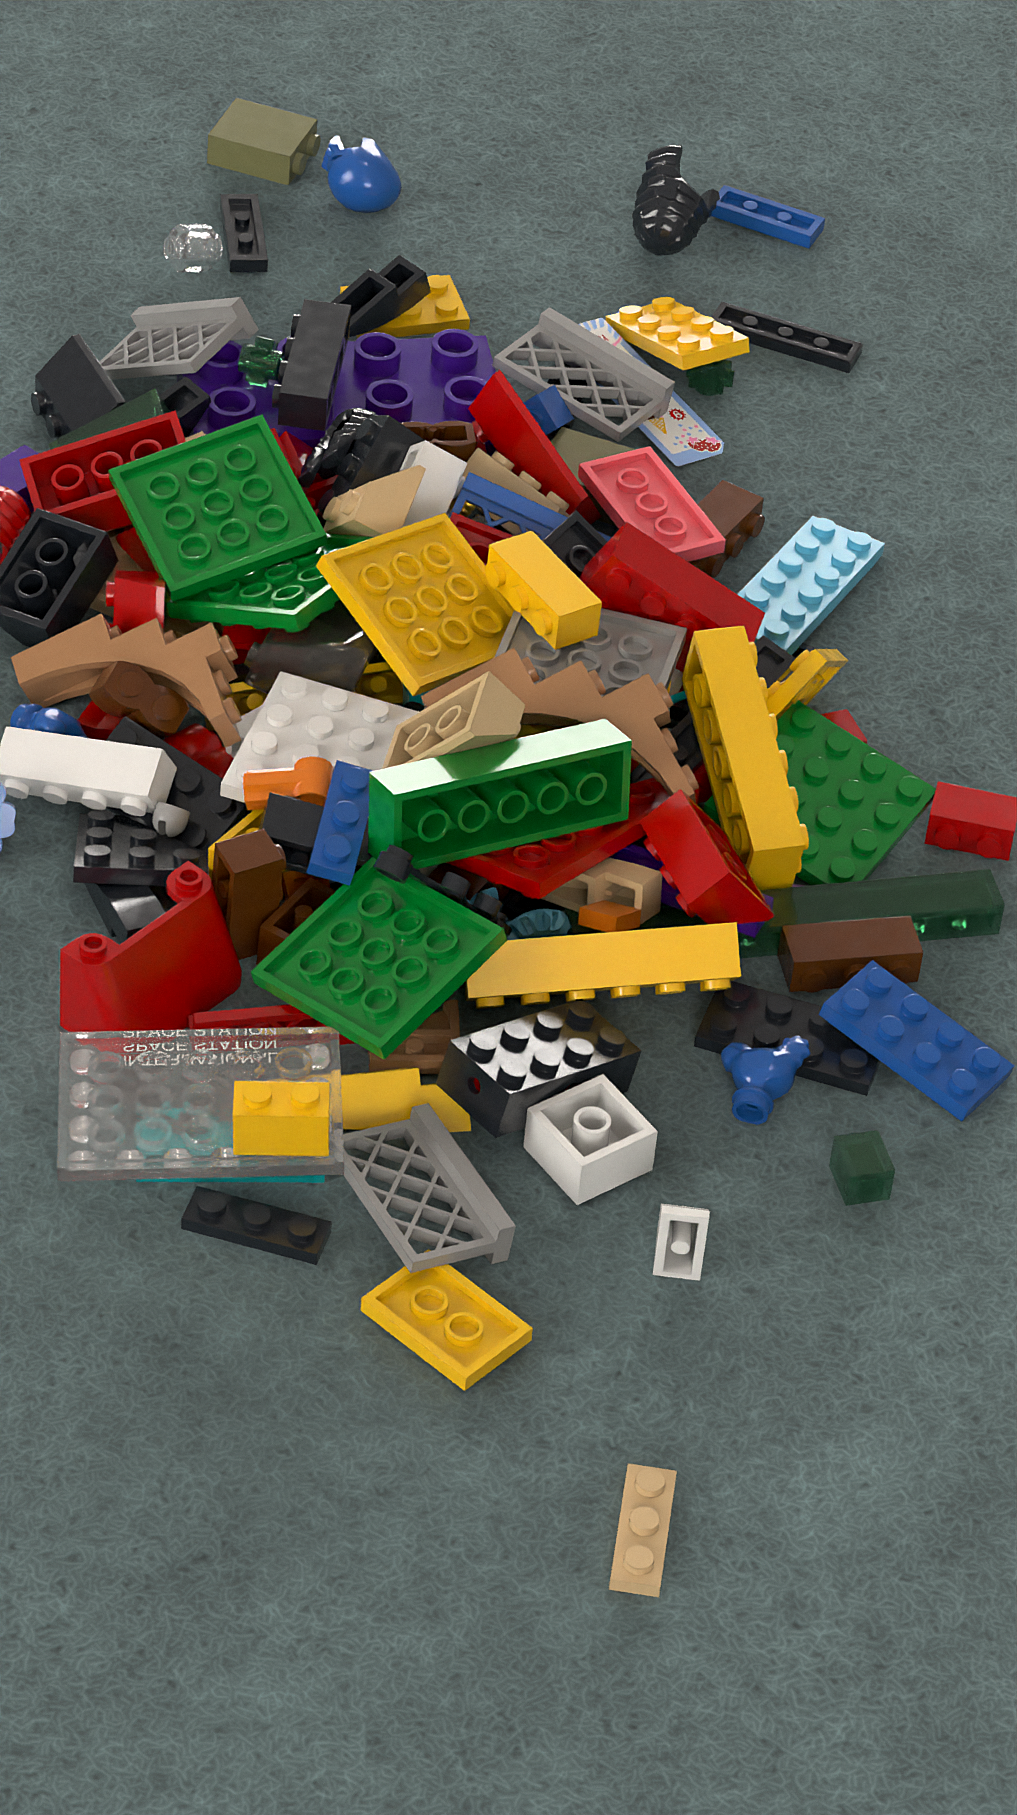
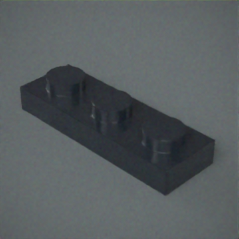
[220,194,268,272]
[181,1186,332,1265]

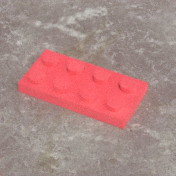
[578,446,726,562]

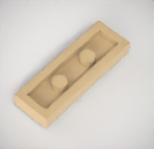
[609,1463,677,1597]

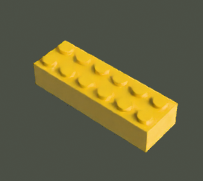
[682,626,809,894]
[464,922,741,1009]

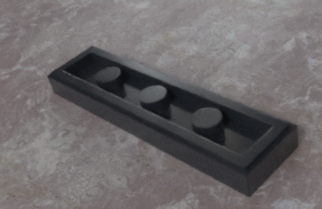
[711,302,863,373]

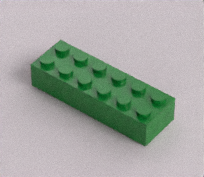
[368,719,632,869]

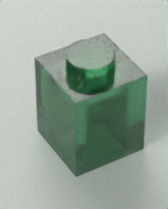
[829,1130,895,1206]

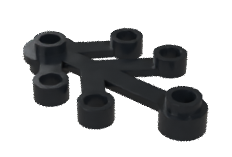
[373,845,512,936]

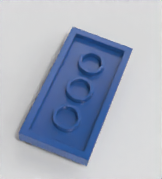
[818,960,1015,1122]

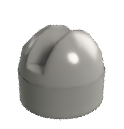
[152,802,190,837]

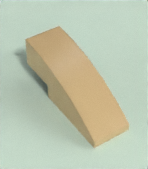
[541,857,662,924]

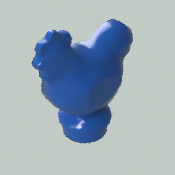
[10,703,88,738]
[721,1036,811,1125]

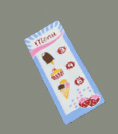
[579,318,724,467]

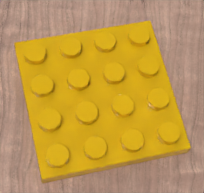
[316,513,514,696]

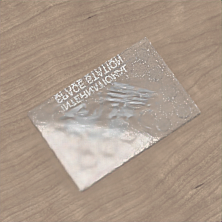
[57,1027,344,1181]

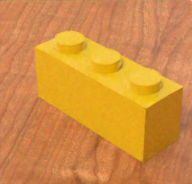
[485,531,602,650]

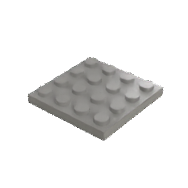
[494,608,687,697]

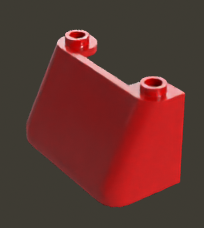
[60,861,242,1064]

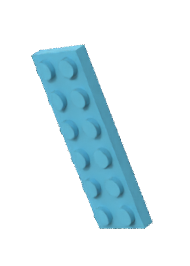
[738,516,885,655]

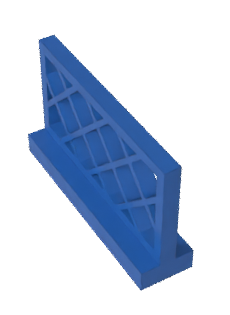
[449,472,612,542]

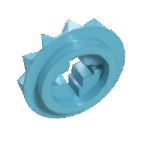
[506,909,571,940]

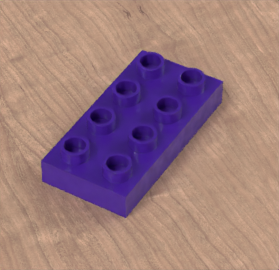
[176,329,497,456]

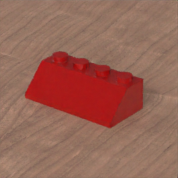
[468,370,602,525]

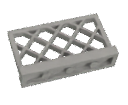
[99,297,259,380]
[492,307,675,442]
[329,1103,516,1273]

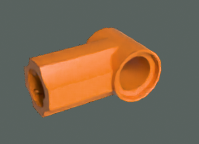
[243,756,333,810]

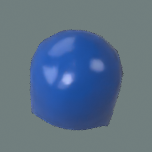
[321,135,402,213]

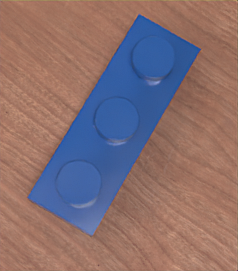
[711,185,825,248]
[306,760,373,886]

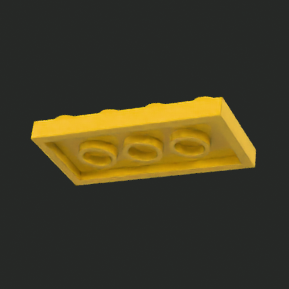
[605,297,750,370]

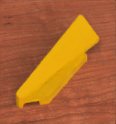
[279,1067,471,1132]

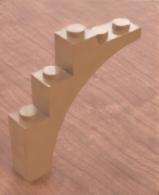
[11,613,242,748]
[421,648,699,803]

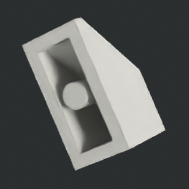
[653,1204,710,1281]

